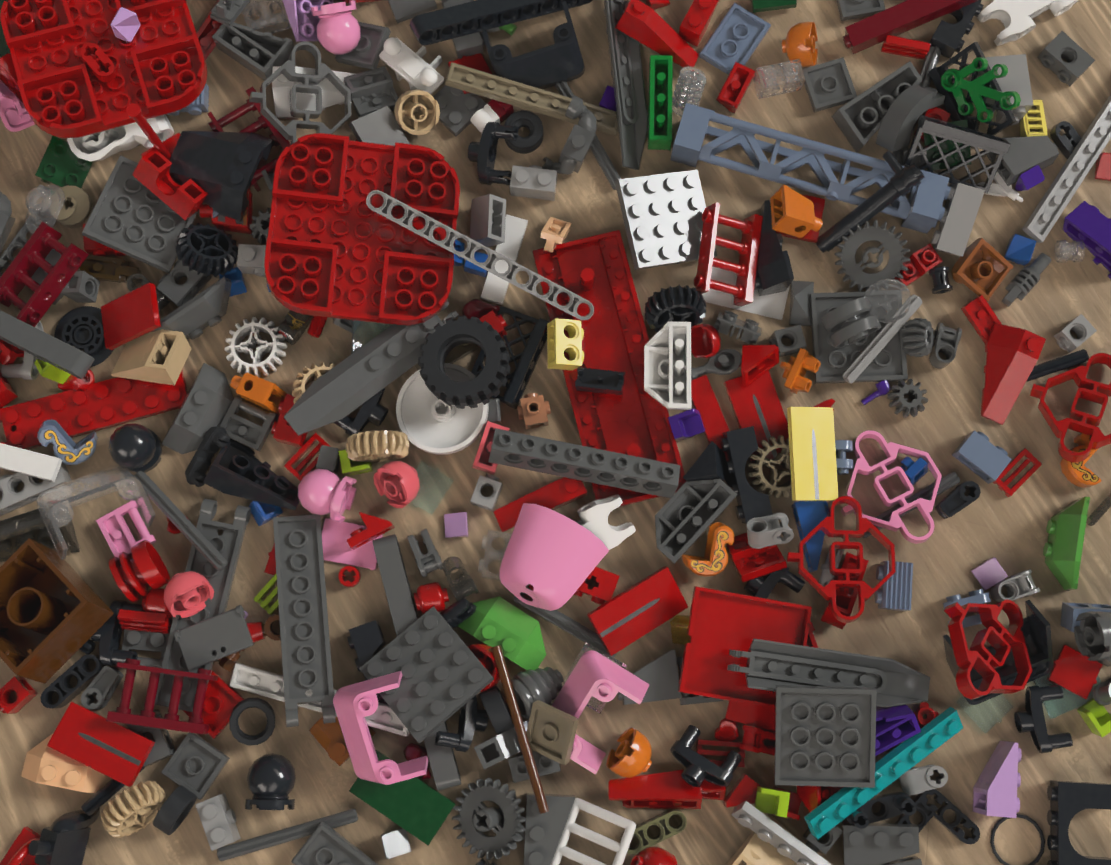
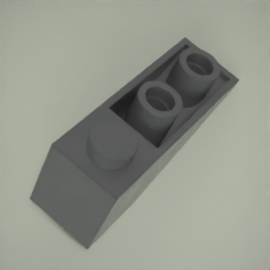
[474,720,529,769]

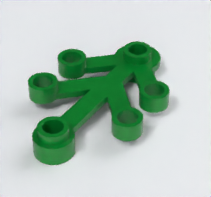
[941,57,1021,123]

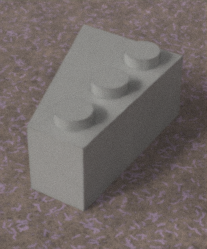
[931,183,985,257]

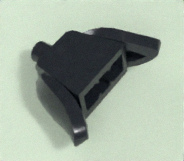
[28,808,100,865]

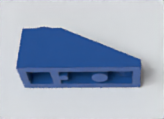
[791,501,829,573]

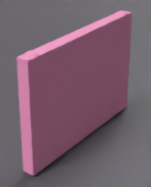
[322,518,383,570]

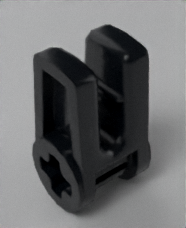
[935,481,981,519]

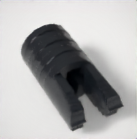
[440,597,477,629]

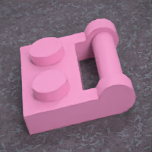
[96,501,156,558]

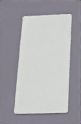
[702,267,790,320]

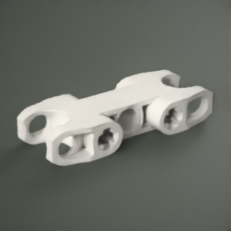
[977,0,1079,46]
[577,495,636,550]

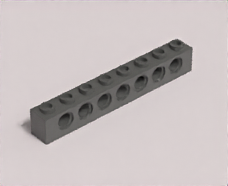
[488,428,680,499]

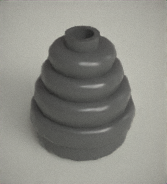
[511,667,564,719]

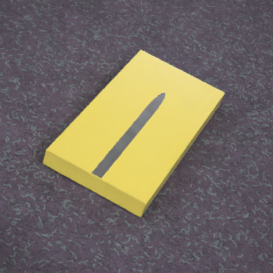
[787,407,838,501]

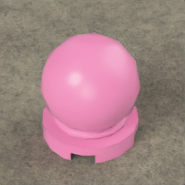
[311,0,360,55]
[298,469,357,523]

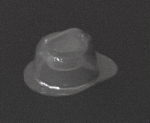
[26,185,65,234]

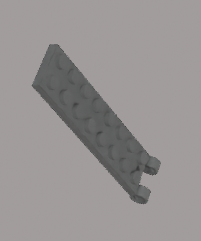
[155,499,251,712]
[273,514,336,727]

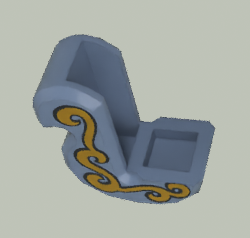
[37,420,98,465]

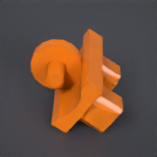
[780,348,821,394]

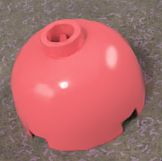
[373,461,420,508]
[164,571,214,618]

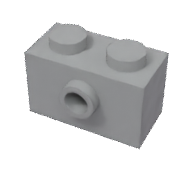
[510,165,557,201]
[470,194,506,247]
[237,244,266,277]
[195,793,241,851]

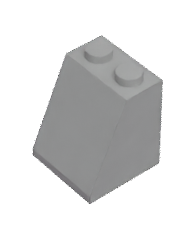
[969,54,1033,126]

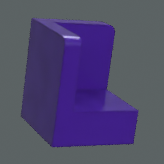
[668,409,705,441]

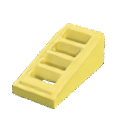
[1020,100,1047,137]

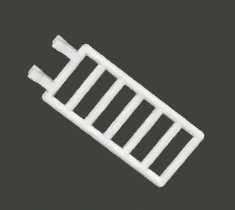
[551,798,636,865]

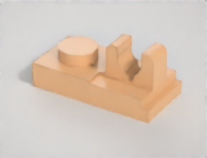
[540,217,572,253]

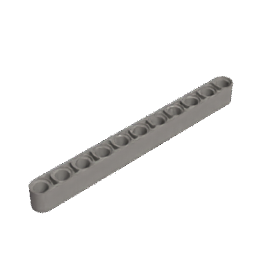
[366,190,594,320]

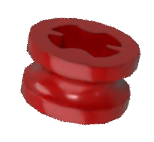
[338,566,361,587]

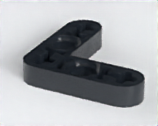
[894,789,980,845]

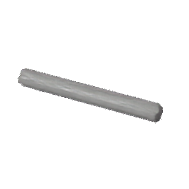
[842,294,922,384]

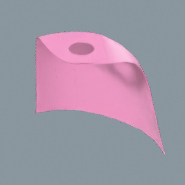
[500,503,609,611]

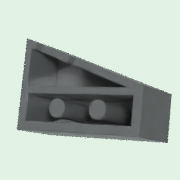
[441,0,486,59]
[843,823,920,865]

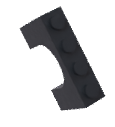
[1047,780,1111,865]

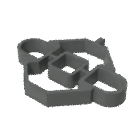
[249,41,351,145]

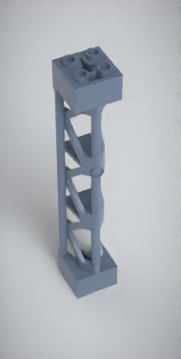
[670,103,951,234]

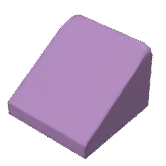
[444,512,468,538]
[971,557,1008,591]

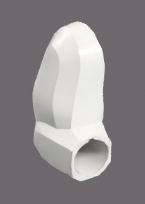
[67,114,174,162]

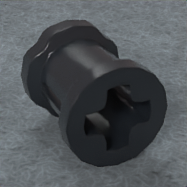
[929,267,953,294]

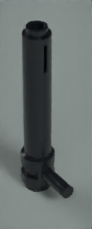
[816,151,925,253]

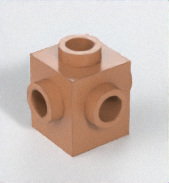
[517,393,551,430]

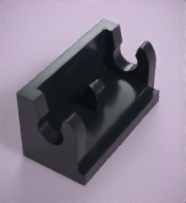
[575,367,625,395]

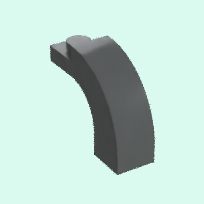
[876,84,945,152]

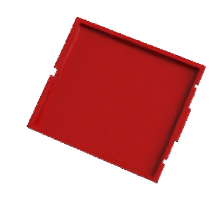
[678,586,812,708]

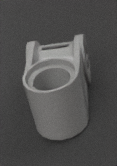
[746,513,794,549]
[990,569,1040,603]
[899,765,948,796]

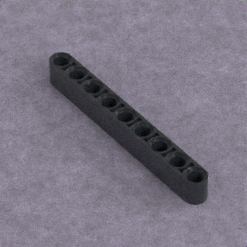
[410,0,593,46]

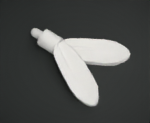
[977,168,1023,202]

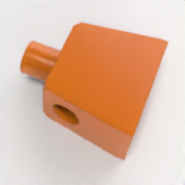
[770,185,823,238]
[230,372,287,415]

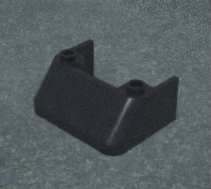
[482,1,585,89]
[943,600,1053,705]

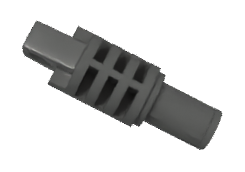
[1002,253,1052,307]

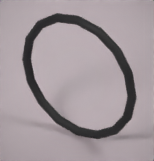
[990,814,1045,865]

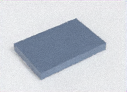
[699,3,771,75]

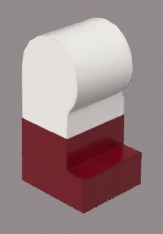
[470,100,514,134]

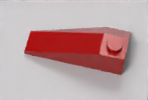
[981,323,1046,425]

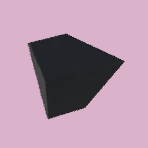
[683,441,732,488]

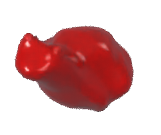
[58,369,95,391]

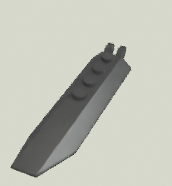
[604,0,648,170]
[284,300,458,436]
[727,638,930,707]

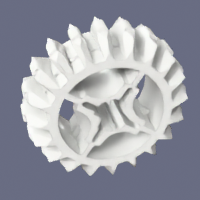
[225,317,287,378]

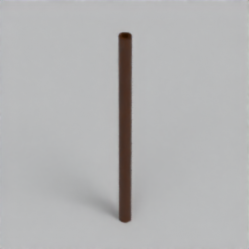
[491,645,549,814]

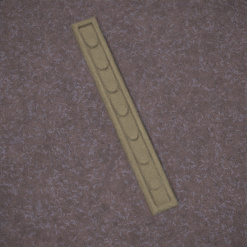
[445,62,618,136]

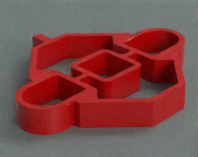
[1030,353,1111,463]
[787,496,896,623]
[944,599,1033,699]

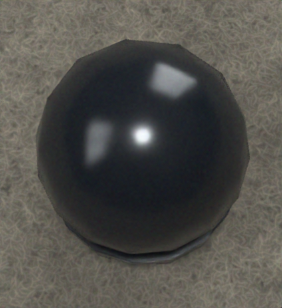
[108,423,163,473]
[245,753,296,810]

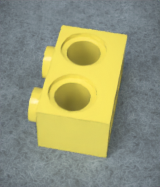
[547,318,584,370]

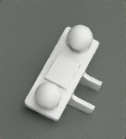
[379,37,444,94]

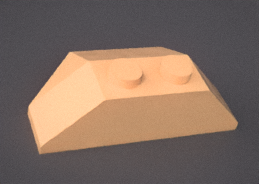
[21,734,112,793]

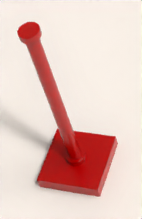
[126,103,181,180]

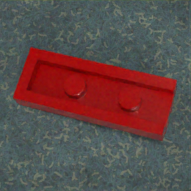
[961,295,1002,344]

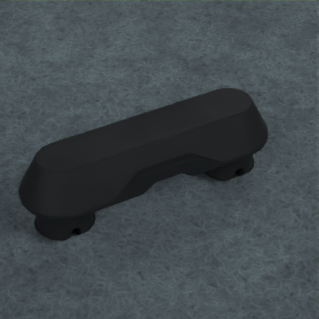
[185,427,230,487]

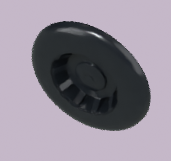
[54,306,114,367]

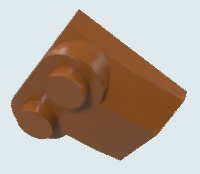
[952,238,1014,302]
[309,717,376,766]

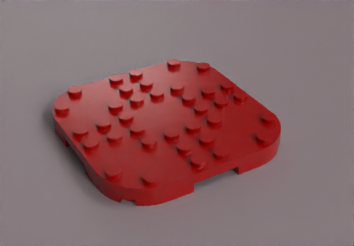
[0,0,207,138]
[264,133,460,325]

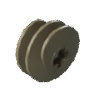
[48,185,94,229]

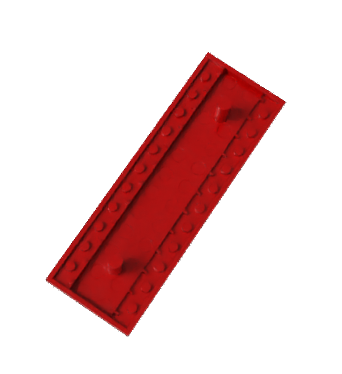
[532,230,686,507]

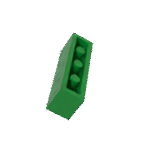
[648,55,673,150]

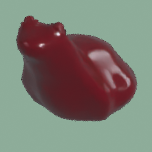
[462,299,500,319]
[403,743,431,780]

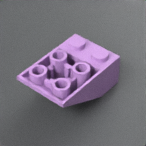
[282,0,334,42]
[973,741,1022,818]

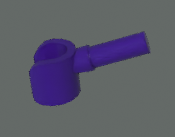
[861,380,890,405]

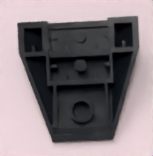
[169,131,274,222]

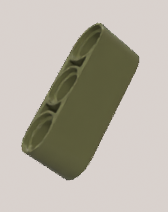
[620,809,687,855]

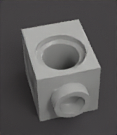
[1054,314,1097,353]
[470,474,503,512]

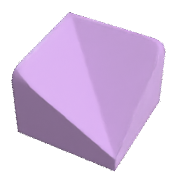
[110,7,141,42]

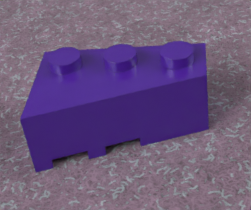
[1063,201,1111,279]
[875,704,921,756]

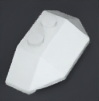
[644,321,691,410]

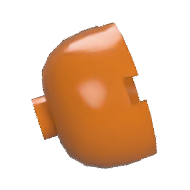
[782,21,818,67]
[606,728,652,778]

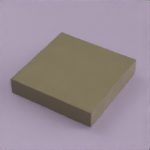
[526,700,579,765]

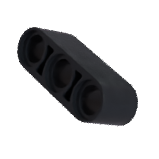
[40,654,106,709]

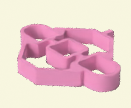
[841,431,942,544]

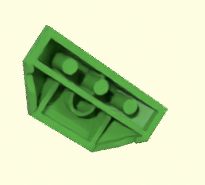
[1043,496,1090,591]
[458,596,546,670]

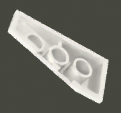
[272,66,356,119]

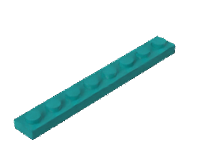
[804,707,963,839]

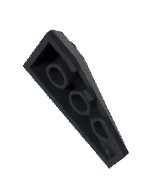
[755,200,794,296]
[203,438,300,510]

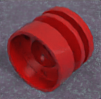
[108,540,171,602]

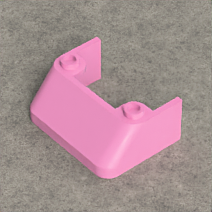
[551,650,650,775]
[333,671,428,785]

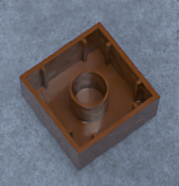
[0,538,114,684]

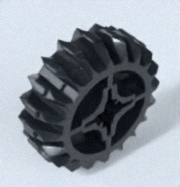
[175,222,238,277]
[645,284,706,332]

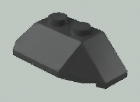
[151,277,232,340]
[161,363,234,454]
[655,479,738,564]

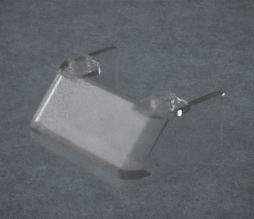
[37,465,156,560]

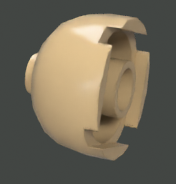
[394,89,440,136]

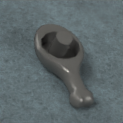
[691,349,742,380]

